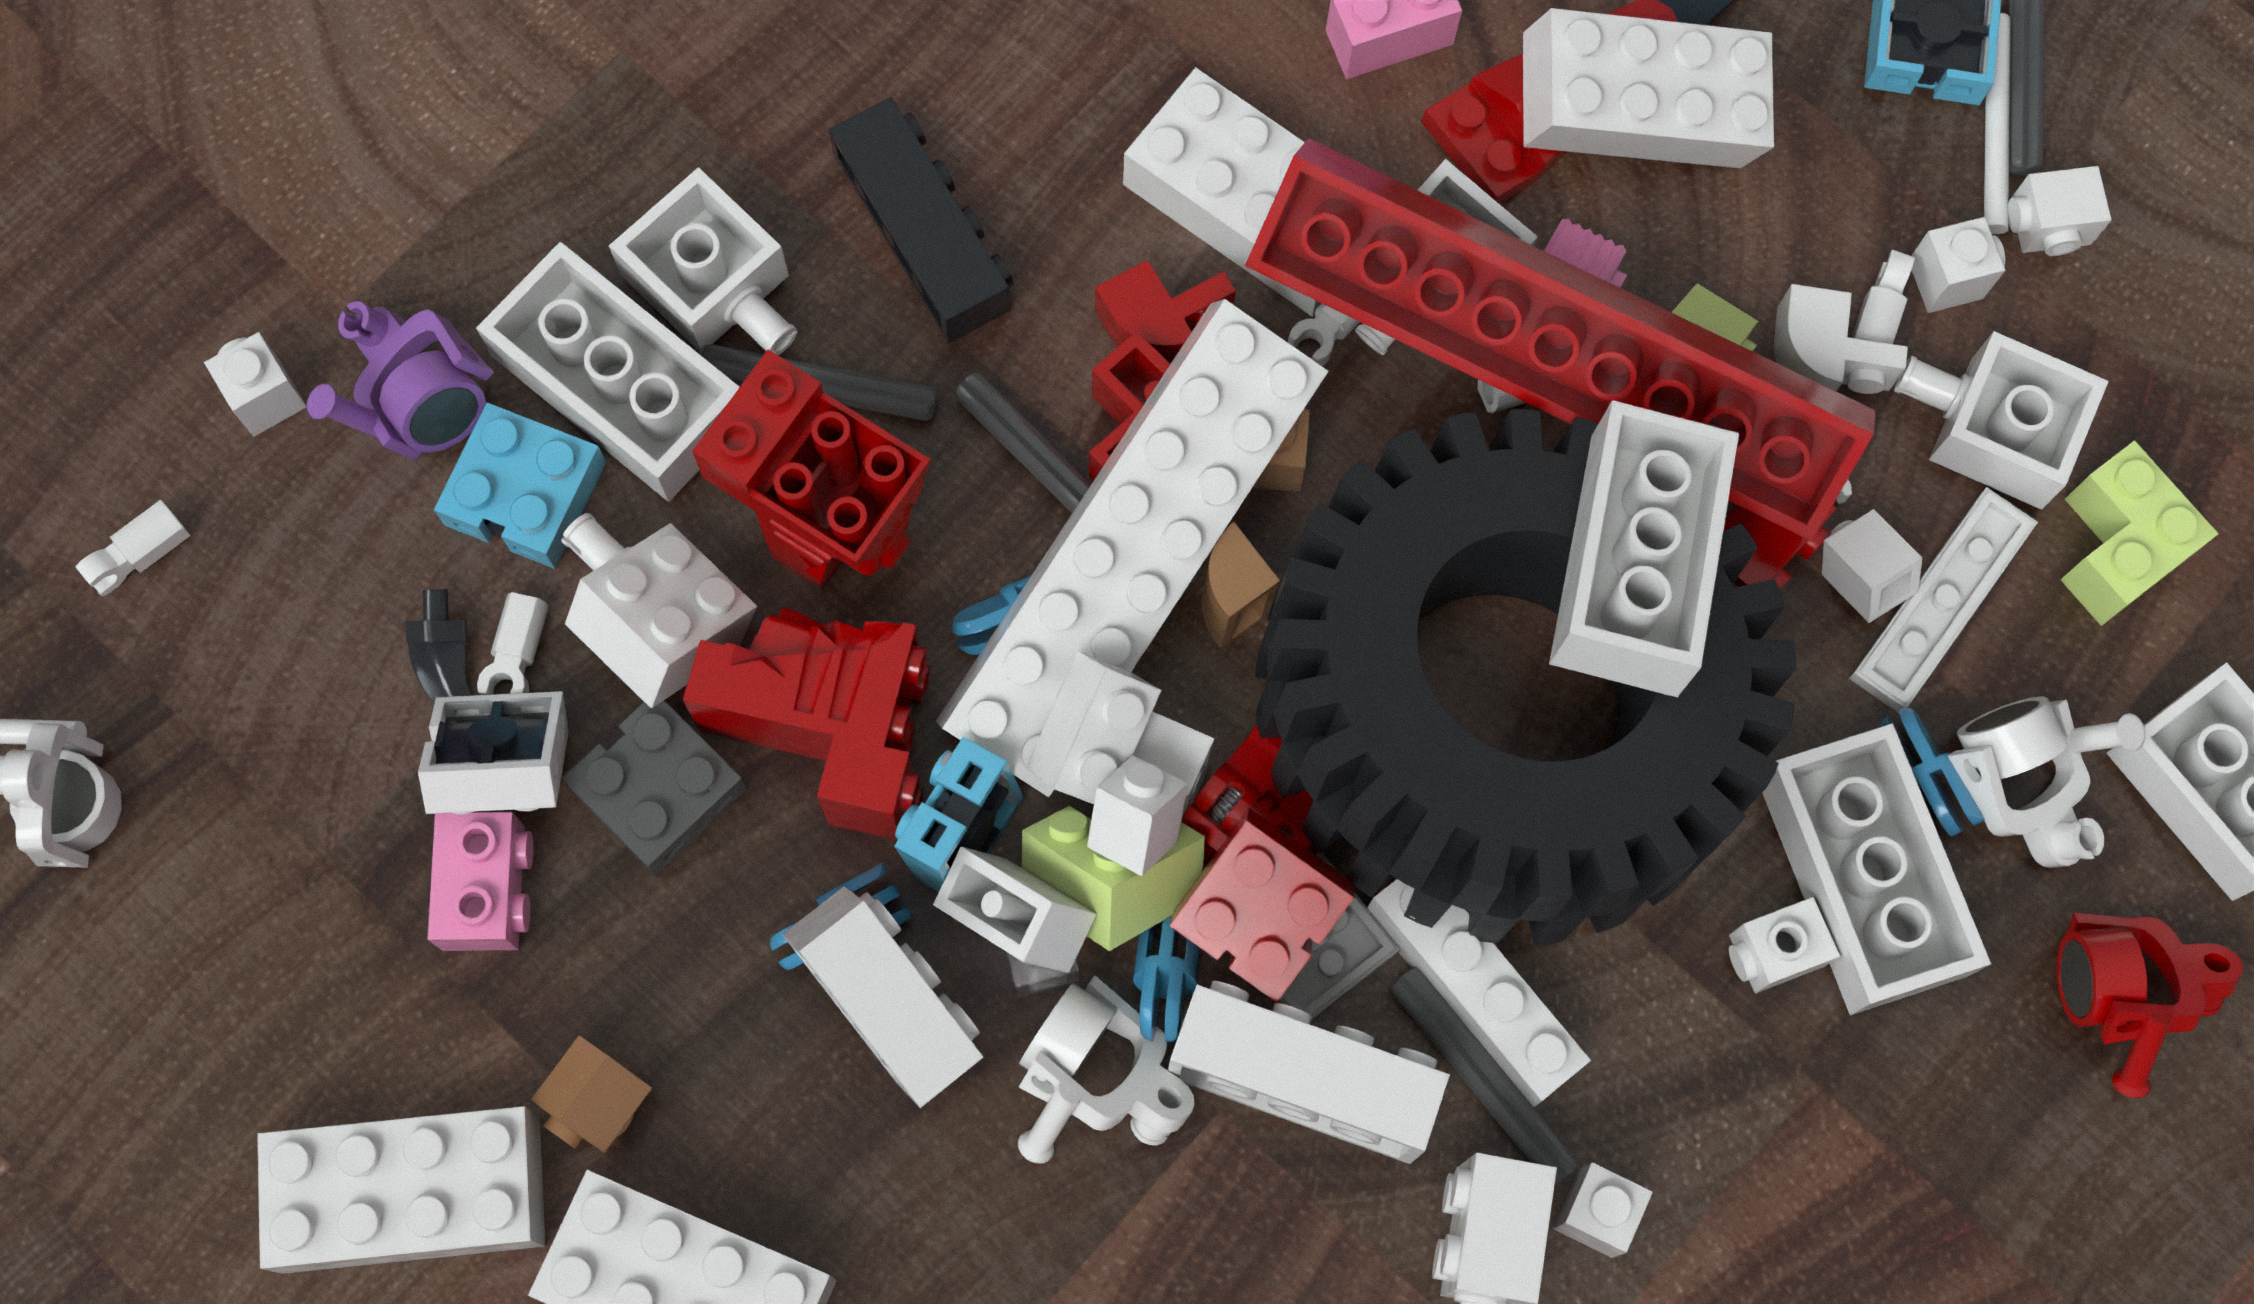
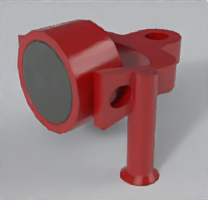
[2057,913,2244,1098]

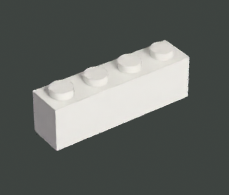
[1367,879,1591,1107]

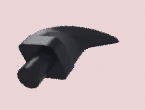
[406,589,474,704]

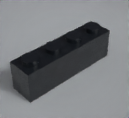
[829,97,1014,344]

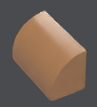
[1201,522,1280,649]

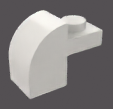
[1774,284,1908,394]

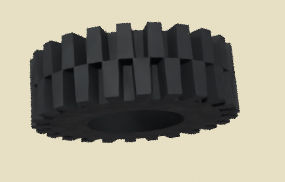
[1255,409,1796,944]

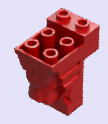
[692,349,931,590]
[683,608,931,841]

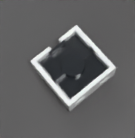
[418,691,569,815]

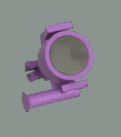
[307,301,494,460]

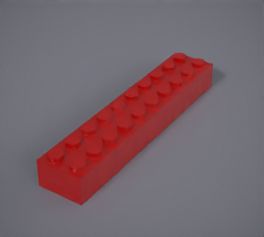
[1245,138,1875,541]

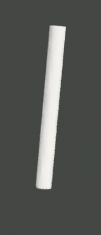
[1984,13,2011,234]

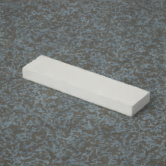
[1849,487,2038,713]

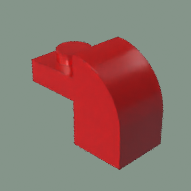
[1095,260,1236,364]

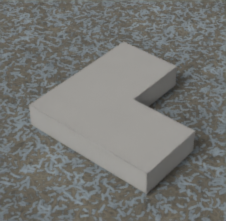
[1278,852,1401,1022]

